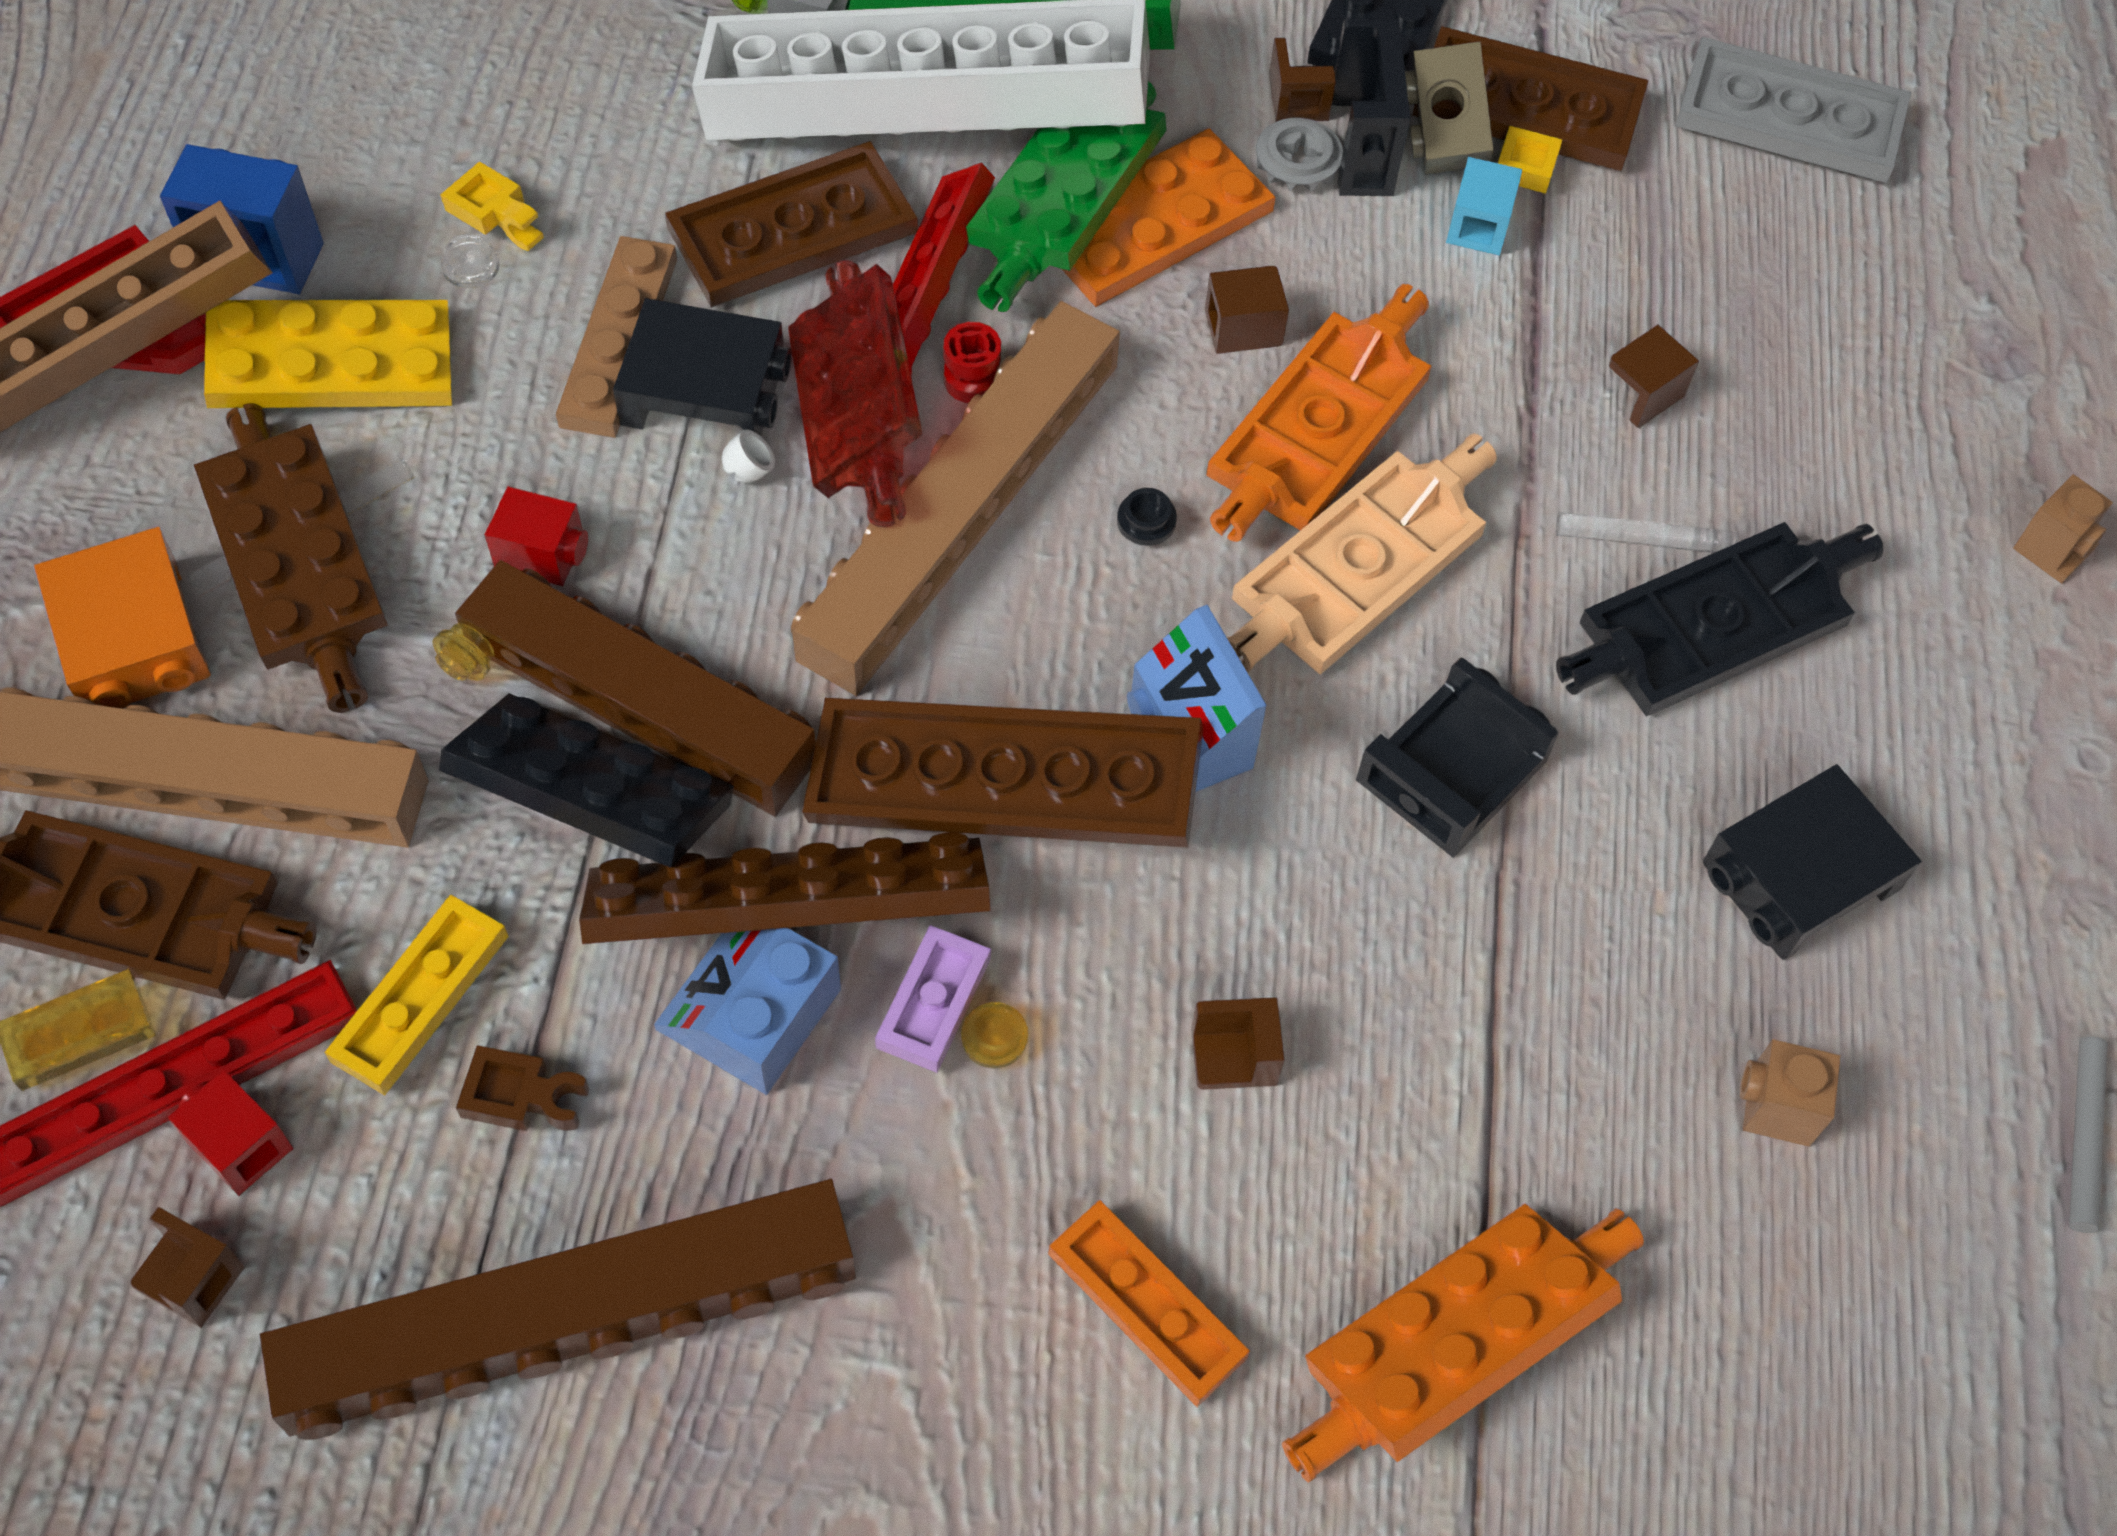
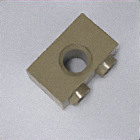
[1405,41,1493,175]

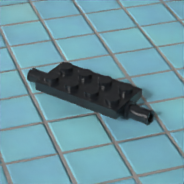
[1556,522,1884,717]

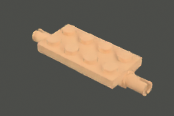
[1227,433,1497,675]

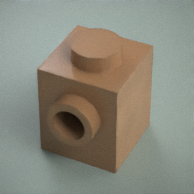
[1740,1039,1841,1147]

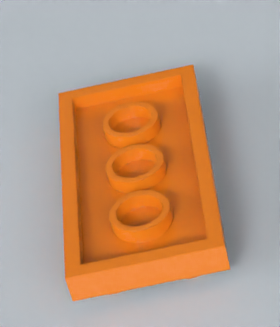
[1062,128,1276,307]

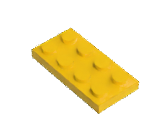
[204,300,452,408]

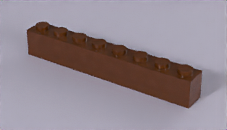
[259,1178,856,1440]

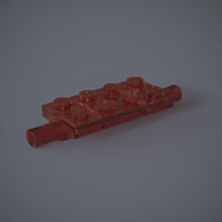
[788,260,923,528]

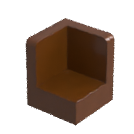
[1269,38,1336,122]
[1205,266,1289,354]
[1609,324,1699,428]
[1191,997,1285,1090]
[131,1207,245,1328]

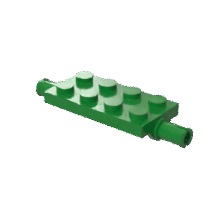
[966,81,1167,312]

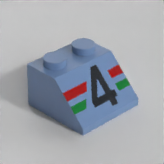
[1127,605,1267,792]
[654,928,841,1095]

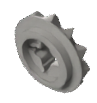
[1256,118,1343,192]

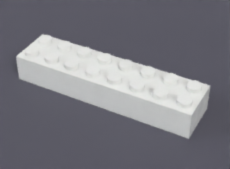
[692,0,1150,141]

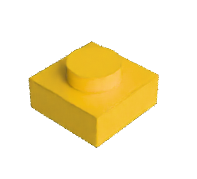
[1498,126,1562,194]

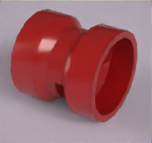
[943,322,1002,403]

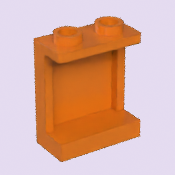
[34,526,211,709]

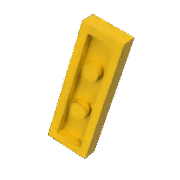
[324,894,509,1096]

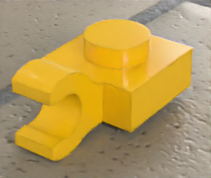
[440,161,544,251]

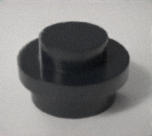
[1117,488,1177,546]

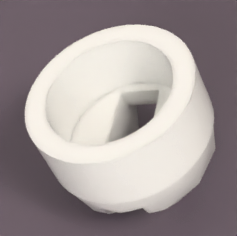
[721,430,775,483]

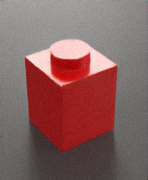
[484,486,588,587]
[167,1070,294,1197]

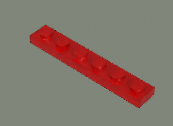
[826,162,995,445]

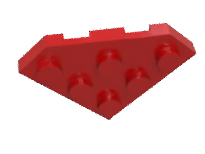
[0,225,206,375]

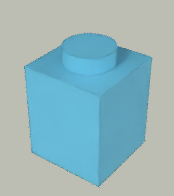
[1446,157,1523,256]

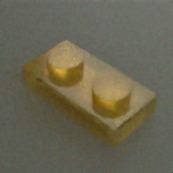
[0,969,157,1091]

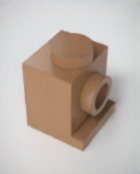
[2013,474,2113,584]

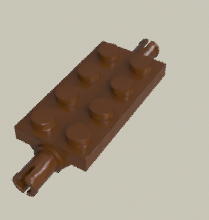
[194,403,389,713]
[0,810,317,1000]

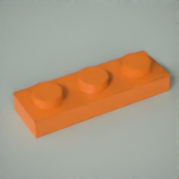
[1048,1200,1250,1407]

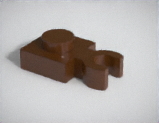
[456,1045,590,1131]

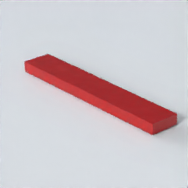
[0,959,357,1207]

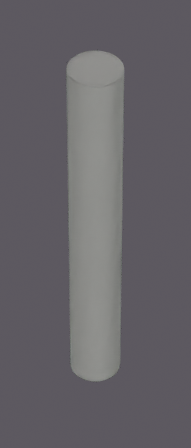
[2069,1037,2108,1233]

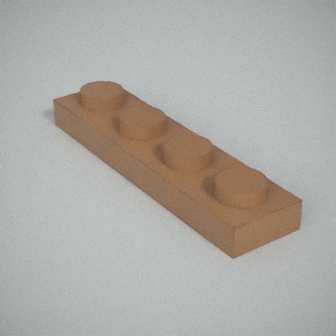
[556,236,677,438]

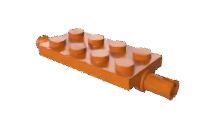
[1206,284,1432,542]
[1282,1203,1644,1483]

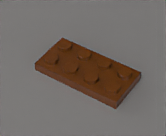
[1412,26,1649,171]
[665,141,918,308]

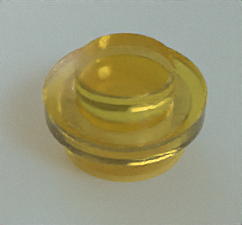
[432,623,494,681]
[961,1002,1028,1069]

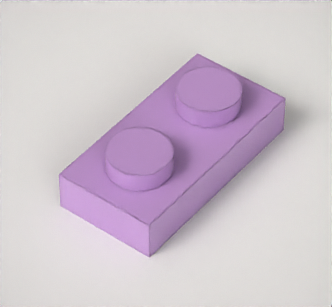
[875,925,991,1073]

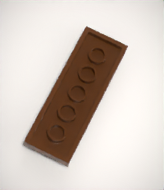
[802,697,1203,848]
[579,832,991,944]

